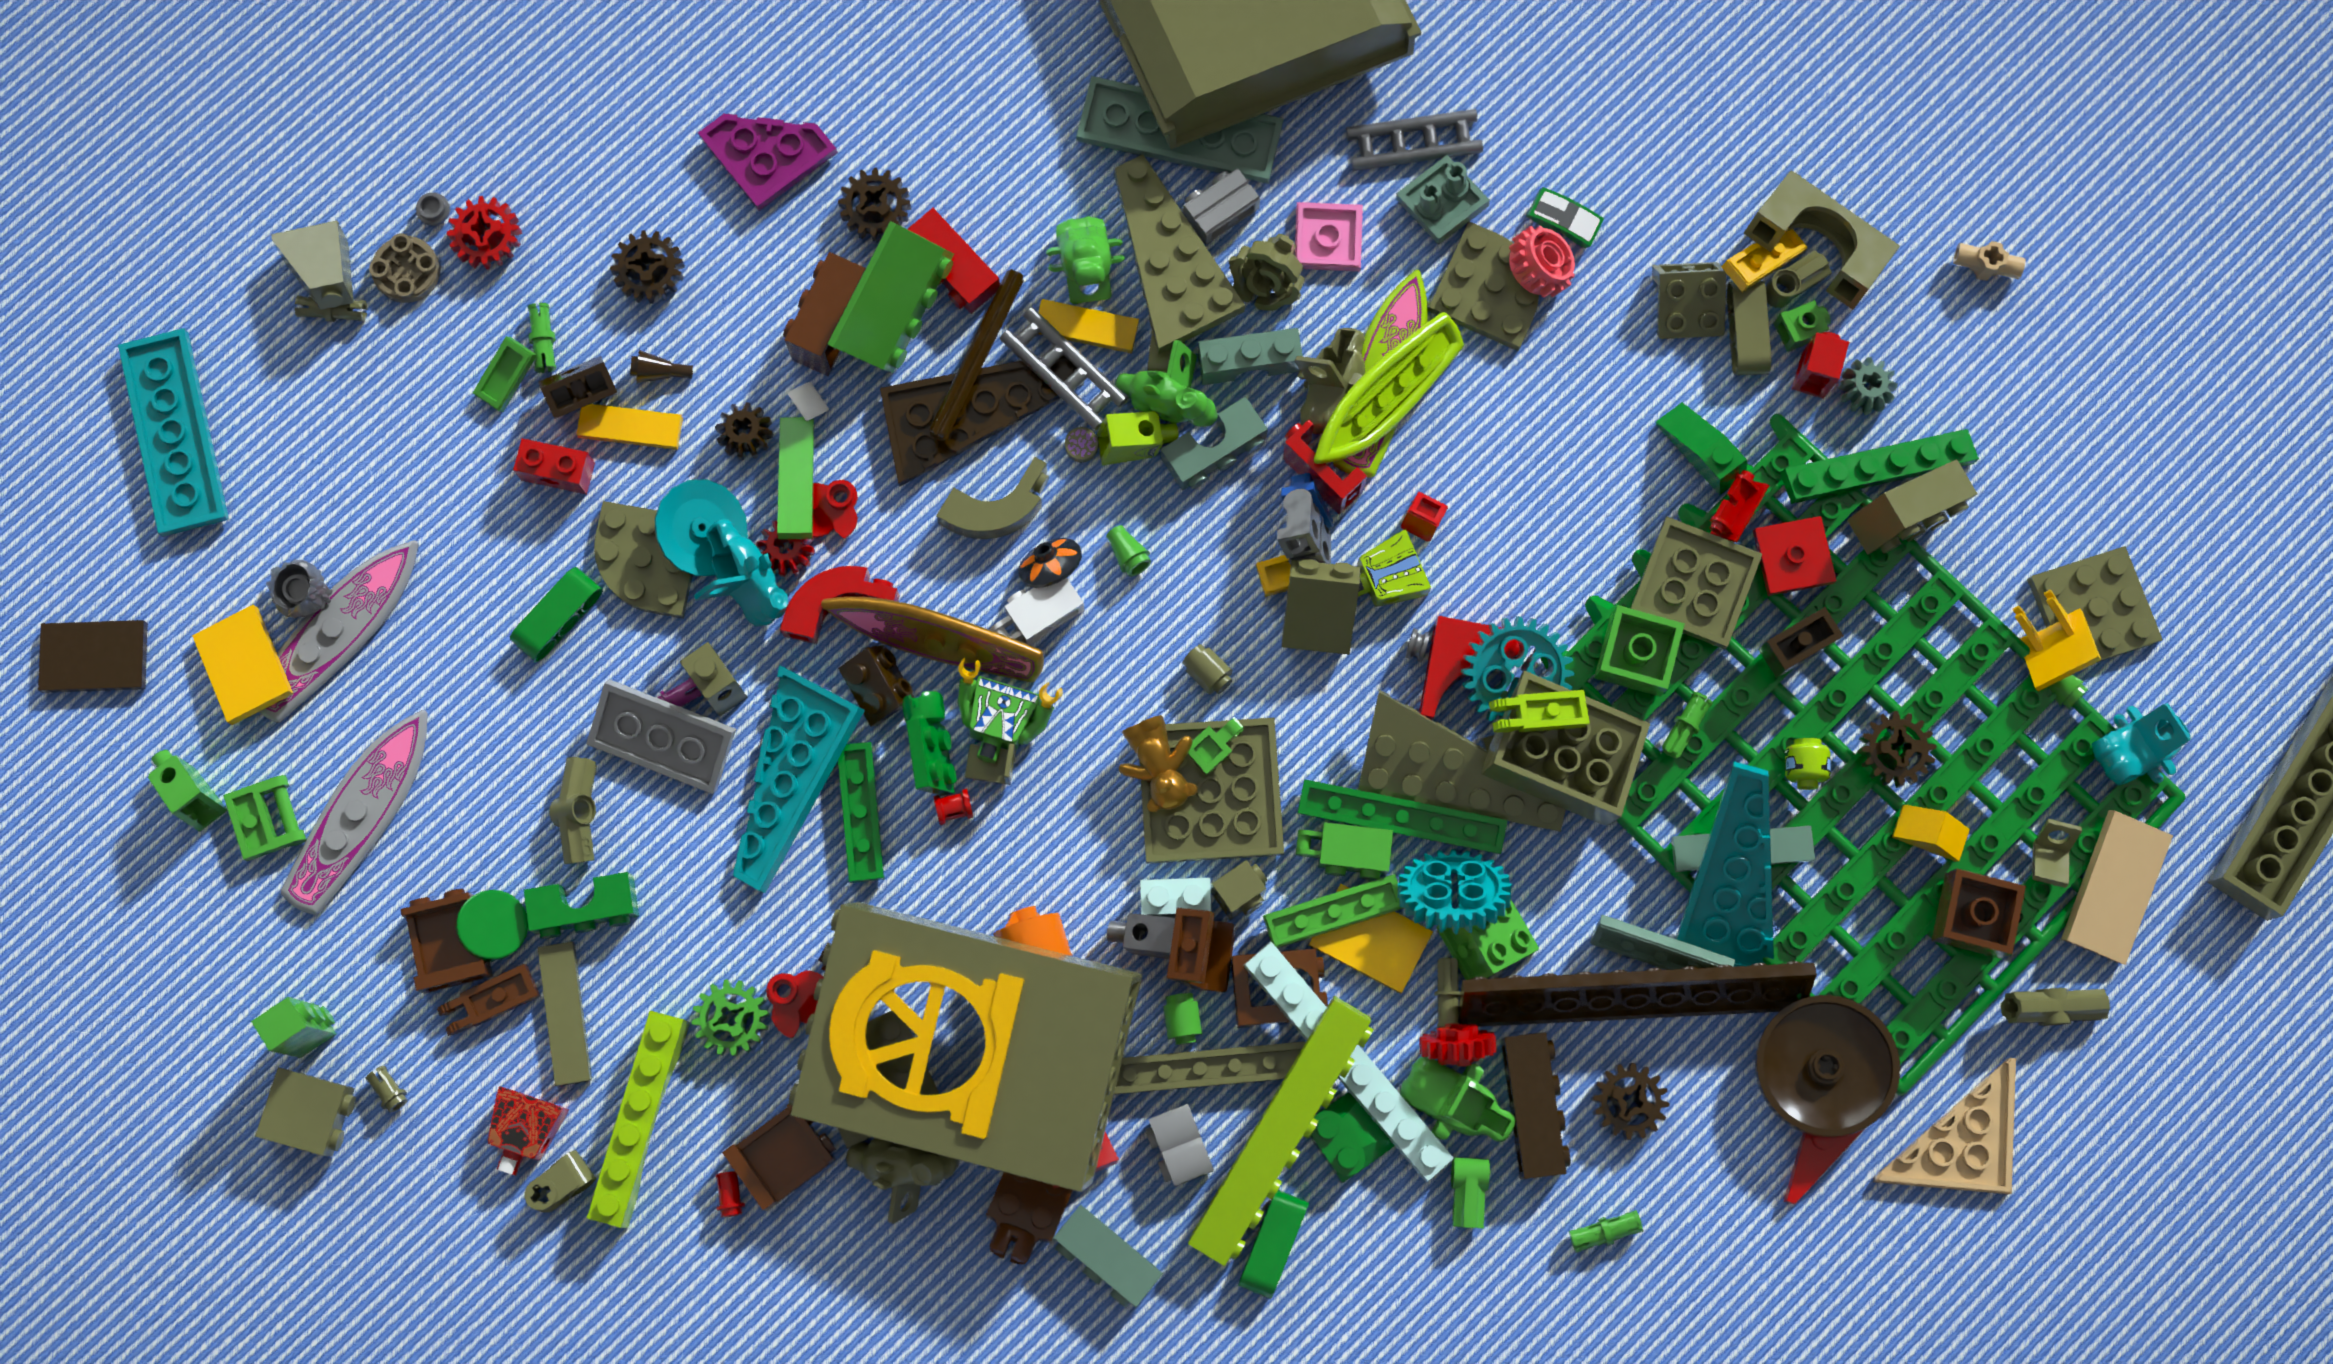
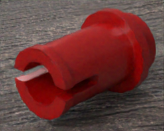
[715,1171,745,1217]

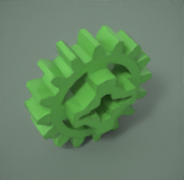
[692,980,770,1057]

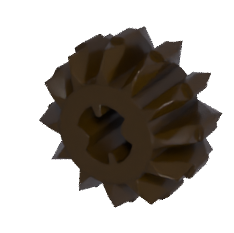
[715,402,774,461]

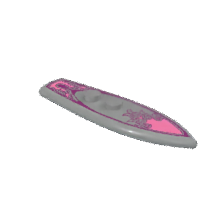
[259,540,419,723]
[280,710,428,915]

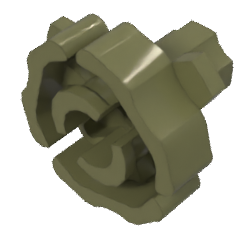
[1229,233,1305,311]

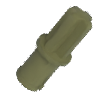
[1434,958,1461,1027]

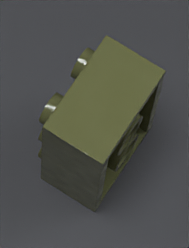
[1847,459,1978,555]

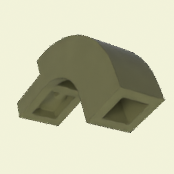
[936,457,1049,539]

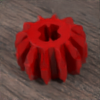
[756,521,815,577]

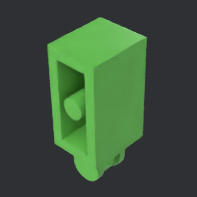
[1295,822,1393,880]

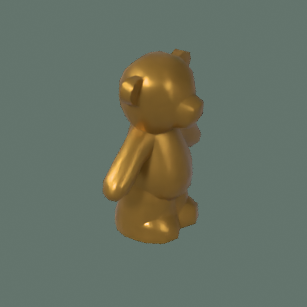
[1119,715,1198,812]

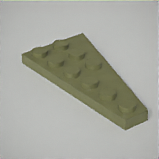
[1114,154,1245,355]
[1358,689,1566,832]

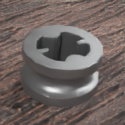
[1405,628,1430,662]

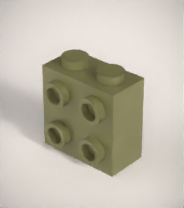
[255,1067,356,1157]

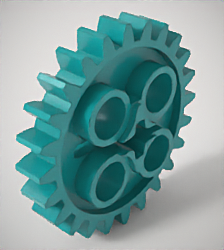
[1461,616,1574,721]
[1398,849,1512,934]

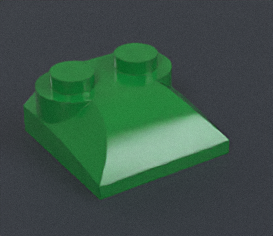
[1310,1092,1395,1183]

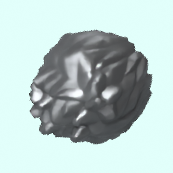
[266,559,333,618]

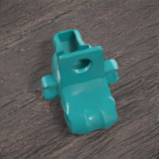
[694,519,788,627]
[2091,703,2191,786]

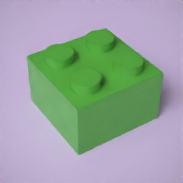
[1594,605,1685,697]

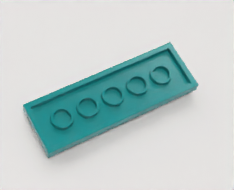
[118,328,229,537]

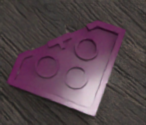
[698,113,838,211]

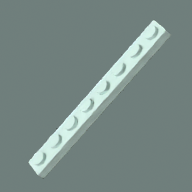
[1243,942,1454,1182]

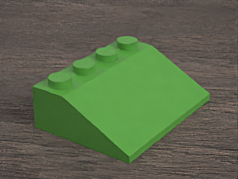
[828,221,954,373]

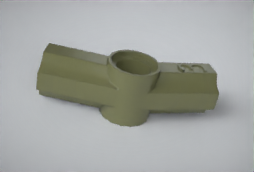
[549,757,597,864]
[2001,988,2110,1026]

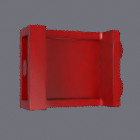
[1283,420,1367,515]

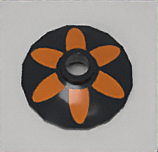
[1018,538,1082,588]

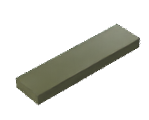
[538,942,592,1086]

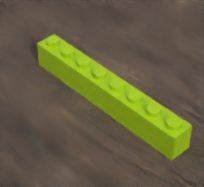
[1188,996,1373,1266]

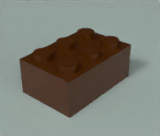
[783,252,866,376]

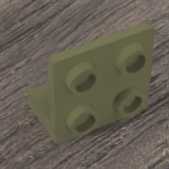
[1652,262,1726,339]

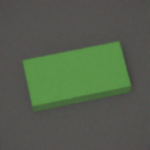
[473,336,537,412]

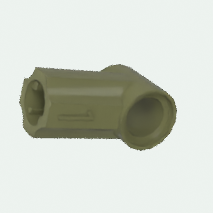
[1766,250,1832,308]

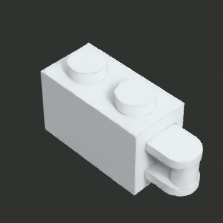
[989,578,1085,645]

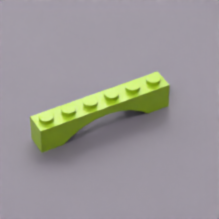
[587,1010,690,1228]

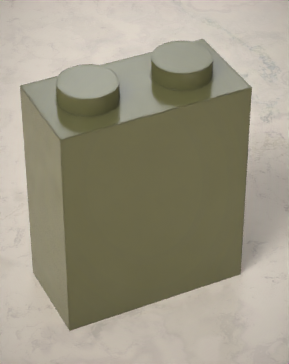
[1282,559,1360,655]

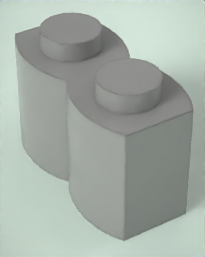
[1145,1104,1214,1187]

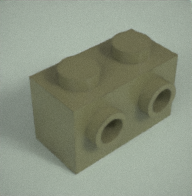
[1211,860,1268,920]

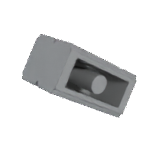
[1183,169,1260,245]

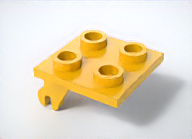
[2012,590,2101,691]

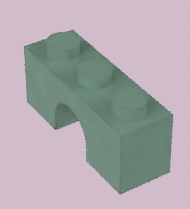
[1198,328,1303,385]
[1160,396,1268,491]

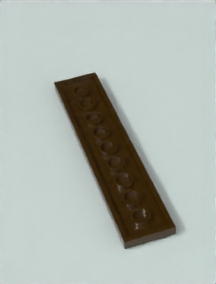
[1458,961,1817,1027]

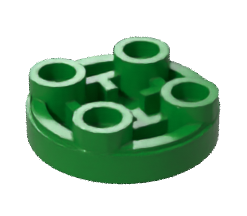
[455,890,528,962]

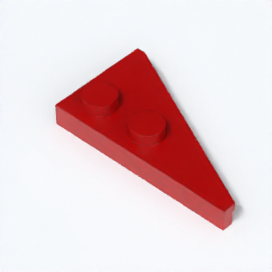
[1784,1129,1864,1204]

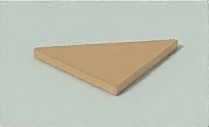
[1873,1058,2016,1195]

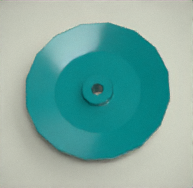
[654,479,748,576]

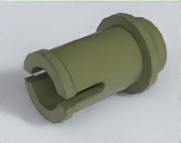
[365,1066,408,1113]

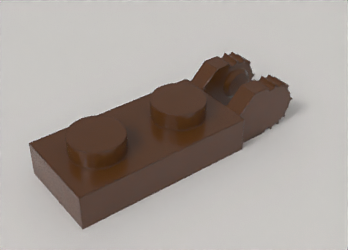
[437,964,540,1036]

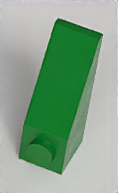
[1656,402,1747,495]

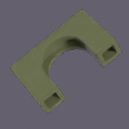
[1744,170,1900,310]

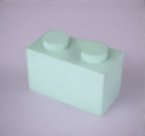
[1140,878,1211,918]

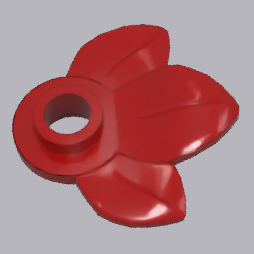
[813,480,858,539]
[766,971,824,1038]

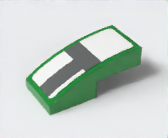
[1526,187,1604,249]

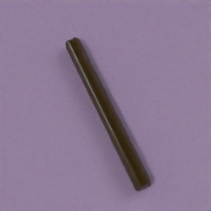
[929,269,1023,441]

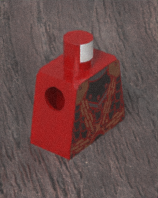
[488,1086,569,1176]

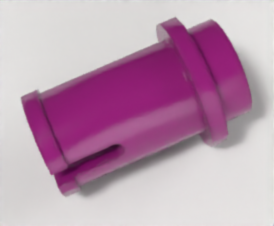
[657,677,702,707]

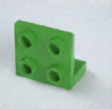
[1436,899,1539,980]

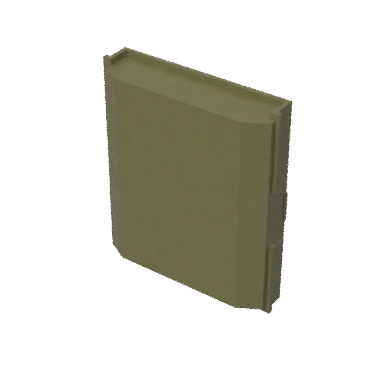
[1099,0,1421,149]

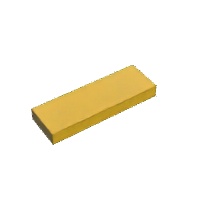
[1721,229,1808,292]
[1038,299,1139,354]
[576,404,683,450]

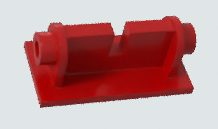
[1710,470,1769,543]

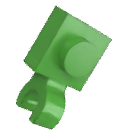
[1188,717,1244,775]

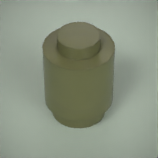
[1182,644,1233,694]

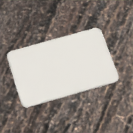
[787,382,829,421]

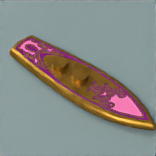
[821,597,1044,683]

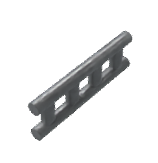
[1346,109,1483,171]
[1000,307,1128,430]

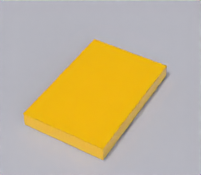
[192,605,294,725]
[1308,883,1433,994]

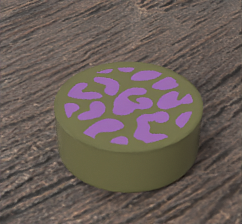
[1065,427,1098,462]

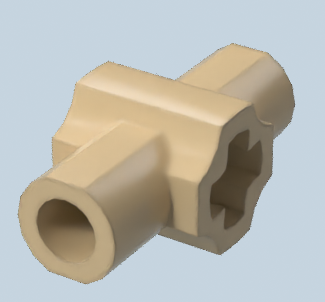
[1953,241,2026,281]

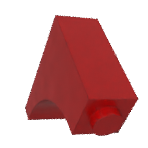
[1419,616,1520,720]

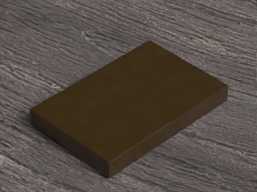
[38,620,148,693]

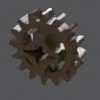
[838,168,911,241]
[610,230,685,304]
[1858,711,1937,788]
[1591,1063,1669,1140]

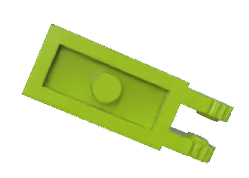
[1489,690,1590,733]

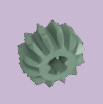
[1838,357,1898,416]

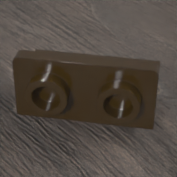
[838,645,915,727]

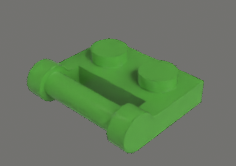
[223,775,306,861]

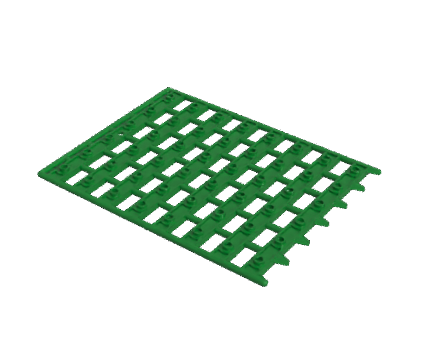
[1500,414,2186,1096]

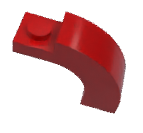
[780,566,900,645]

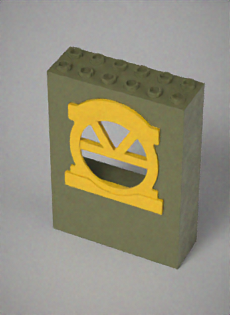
[789,902,1143,1192]

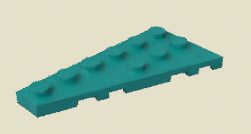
[733,665,865,893]
[1675,761,1774,967]

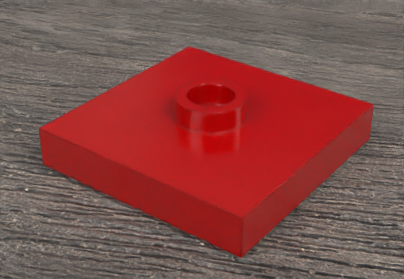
[1752,516,1837,596]

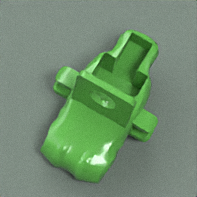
[1046,216,1125,304]
[1115,340,1218,427]
[1400,1056,1515,1142]

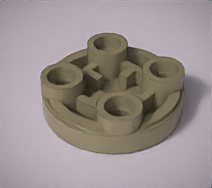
[369,233,440,303]

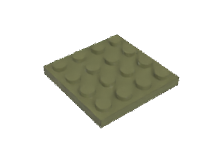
[1140,718,1284,864]

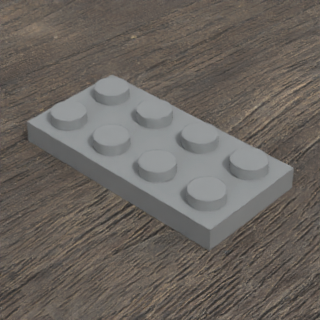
[586,679,736,794]

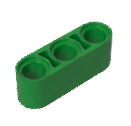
[510,567,603,662]
[1238,1190,1309,1299]

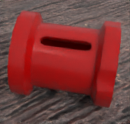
[933,789,974,826]

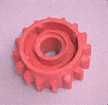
[1509,226,1575,298]

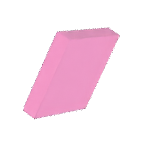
[1295,202,1363,272]

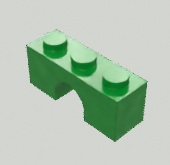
[523,872,639,939]

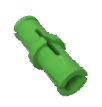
[528,302,556,373]
[1569,1210,1644,1253]

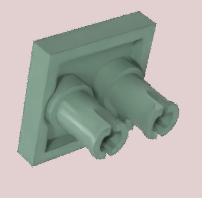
[1396,155,1490,245]

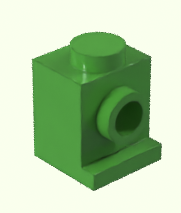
[1773,300,1831,352]

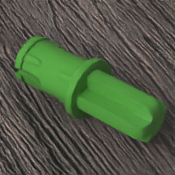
[1662,692,1713,758]

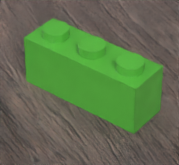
[251,997,336,1058]

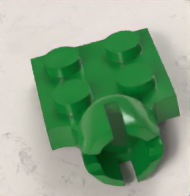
[902,691,957,796]

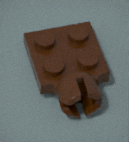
[986,1172,1073,1265]

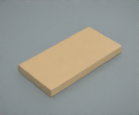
[2061,810,2173,965]

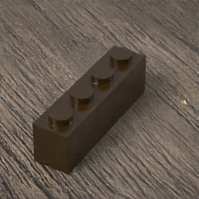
[1500,1032,1571,1180]

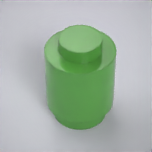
[1163,993,1202,1045]

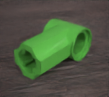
[1451,1157,1490,1229]

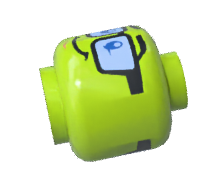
[1785,738,1831,790]

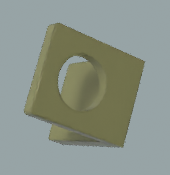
[965,743,1016,785]
[2032,819,2082,888]

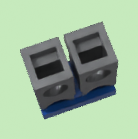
[1277,473,1333,565]

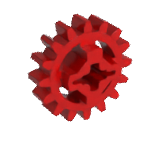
[446,196,522,270]
[1419,1023,1497,1067]

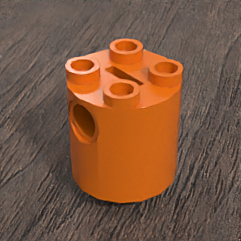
[993,906,1072,956]

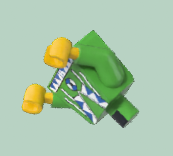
[957,658,1063,763]

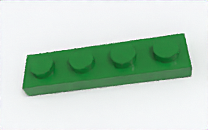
[838,742,885,883]

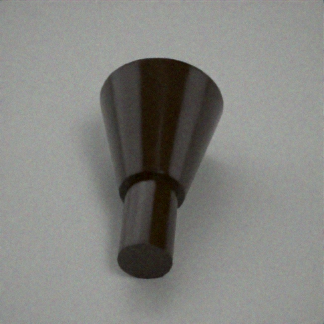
[630,350,693,383]

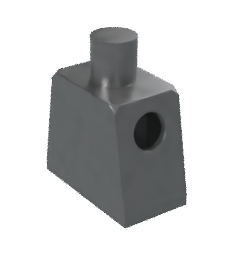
[1107,913,1175,959]

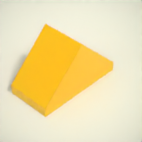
[1892,804,1970,862]

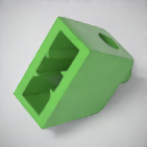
[148,750,228,832]

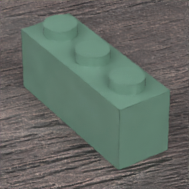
[1054,1204,1163,1308]

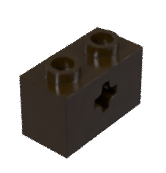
[538,355,617,419]

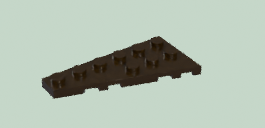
[880,355,1084,487]

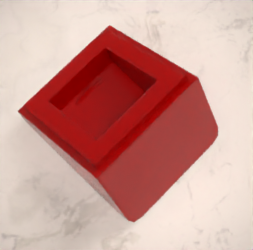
[1401,491,1449,542]

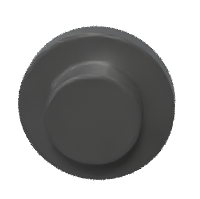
[416,193,450,226]

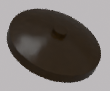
[1755,995,1900,1138]

